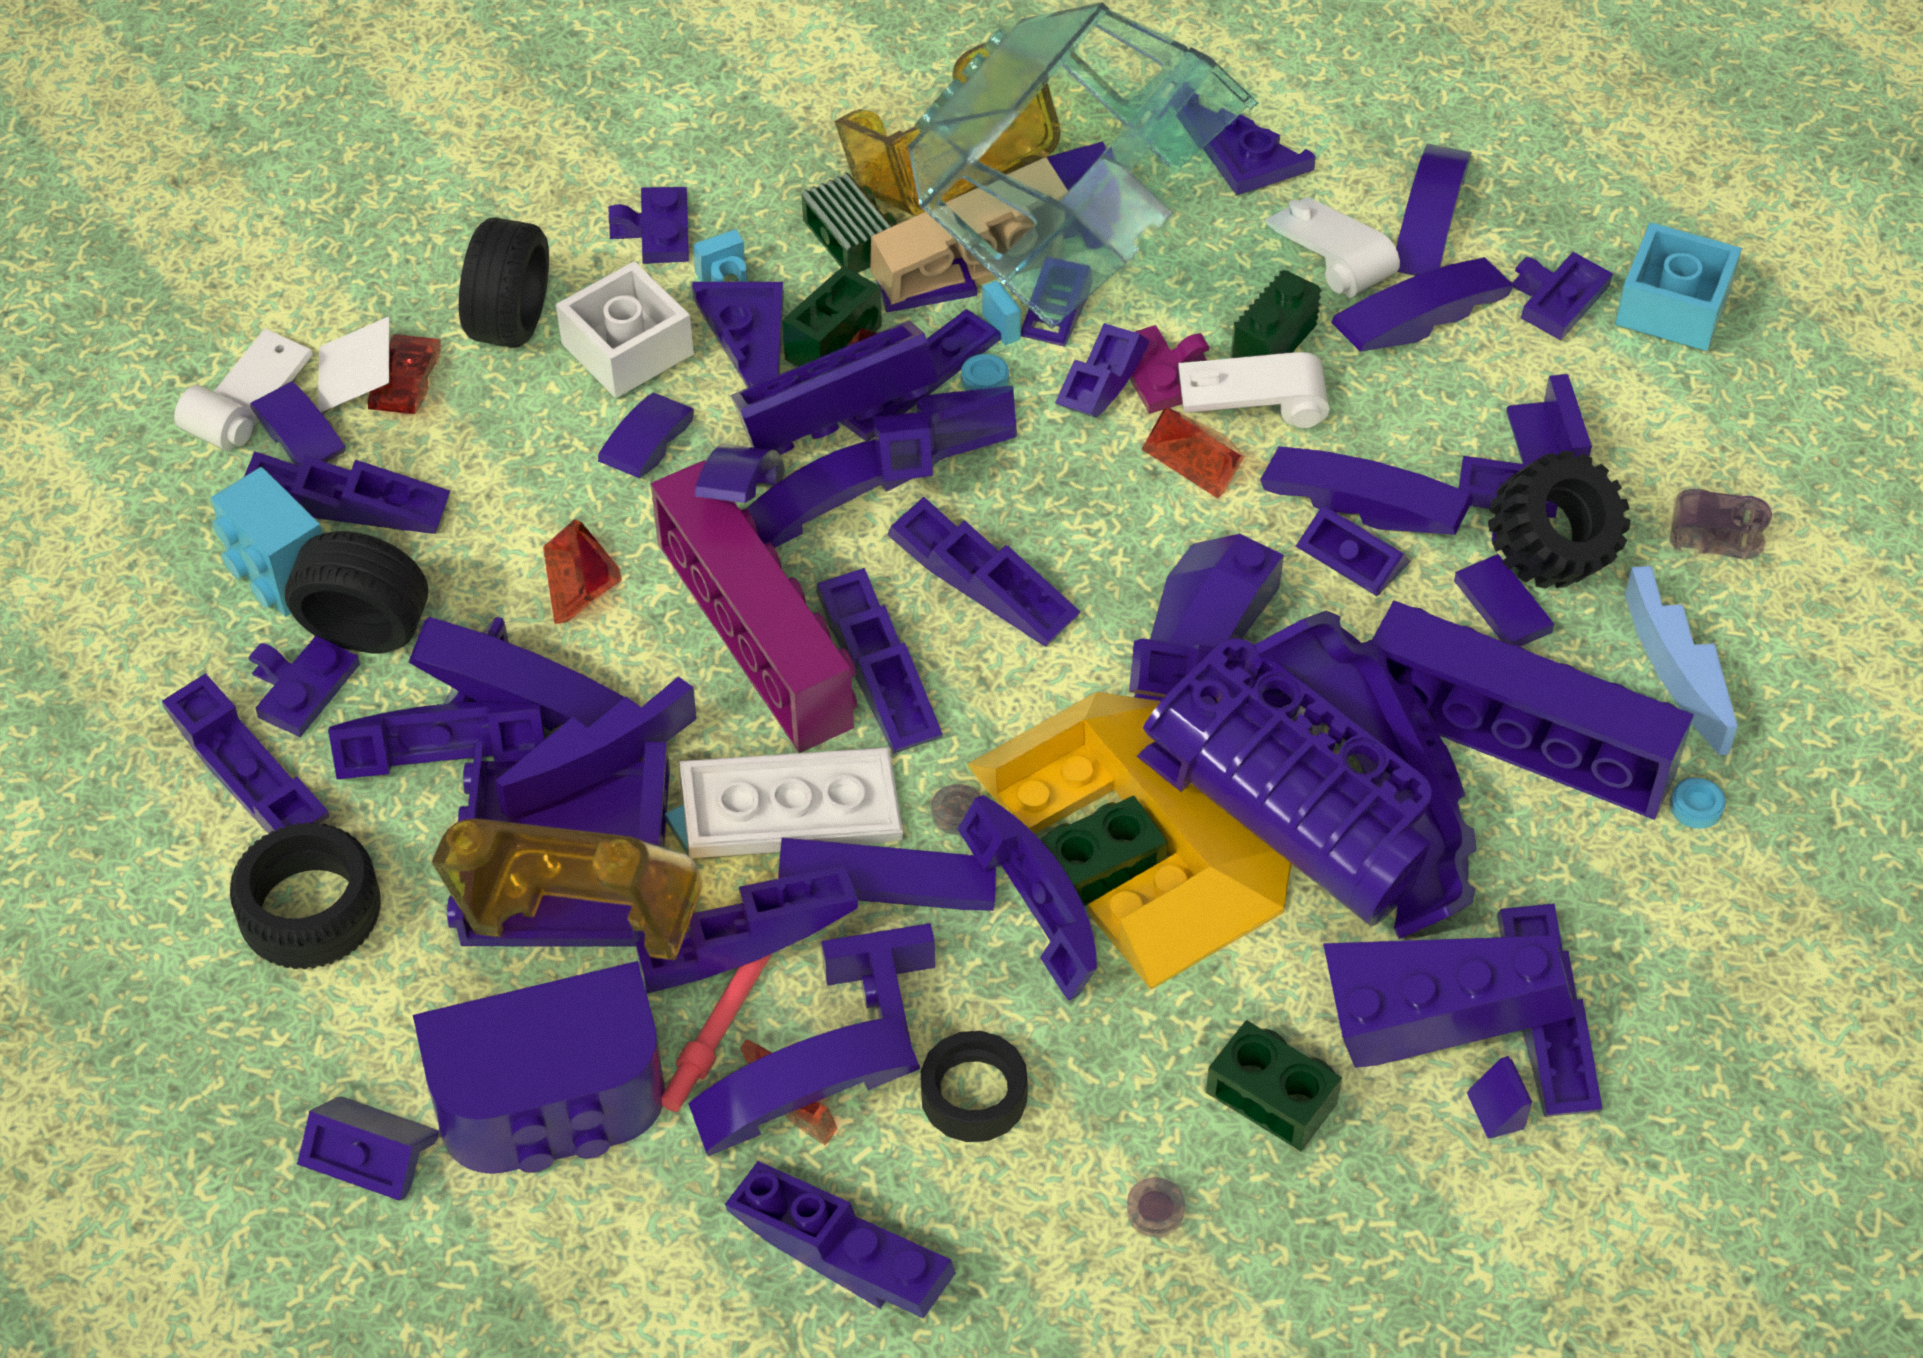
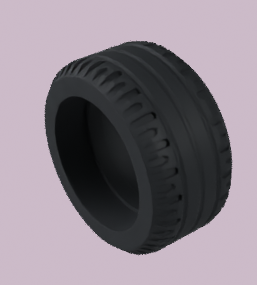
[459,217,549,348]
[285,531,429,654]
[230,822,381,969]

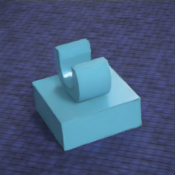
[693,229,747,282]

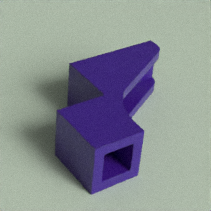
[873,386,1017,481]

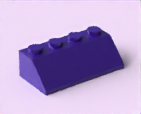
[730,320,938,455]

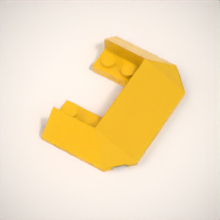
[968,692,1292,990]

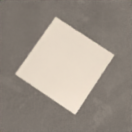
[318,316,389,412]

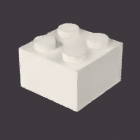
[556,261,694,398]

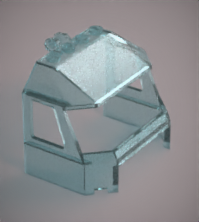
[908,2,1259,329]

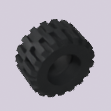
[1488,451,1631,589]

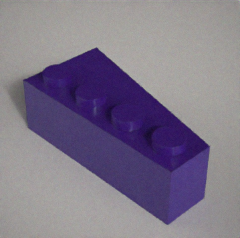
[1323,935,1577,1068]

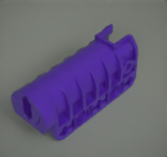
[1136,638,1432,927]

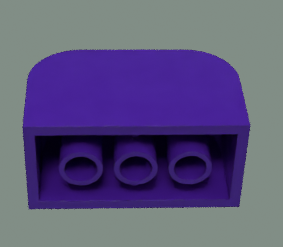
[413,961,665,1174]

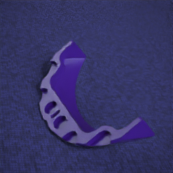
[1253,610,1477,939]

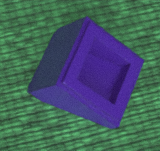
[1467,1056,1532,1138]

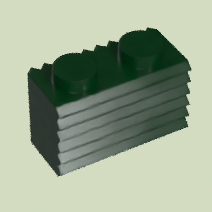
[801,172,897,273]
[1230,270,1322,358]

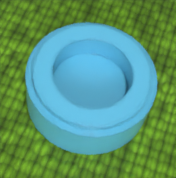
[961,354,1009,391]
[1670,778,1726,829]

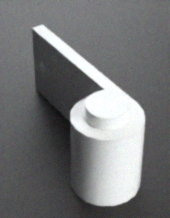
[1265,196,1400,298]
[174,328,313,451]
[1178,352,1330,428]

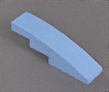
[1625,566,1738,755]

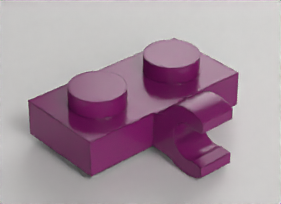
[1130,325,1209,414]

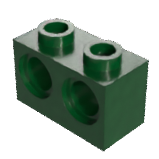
[782,265,882,367]
[1040,795,1167,906]
[1206,1020,1342,1152]

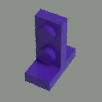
[822,923,935,1043]

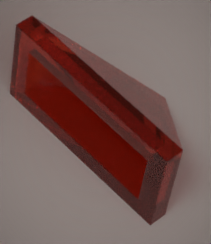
[1142,407,1245,498]
[543,519,622,624]

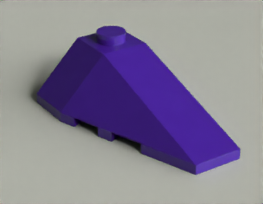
[1134,533,1284,701]

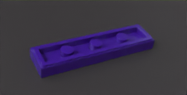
[840,309,1001,441]
[778,838,996,911]

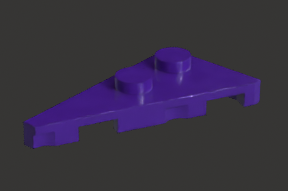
[1165,80,1316,196]
[692,282,784,388]

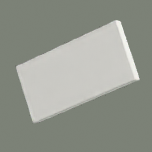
[679,747,903,859]

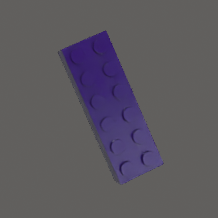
[1372,600,1694,820]

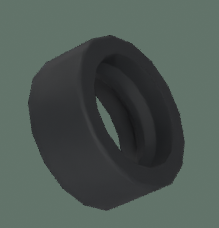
[920,1031,1028,1142]

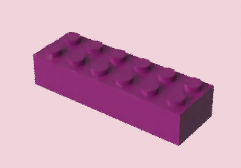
[650,460,858,753]

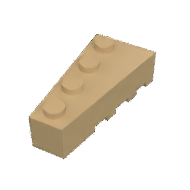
[870,157,1069,305]

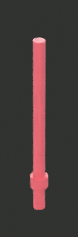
[661,953,773,1112]

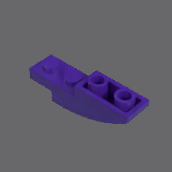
[725,1161,956,1319]

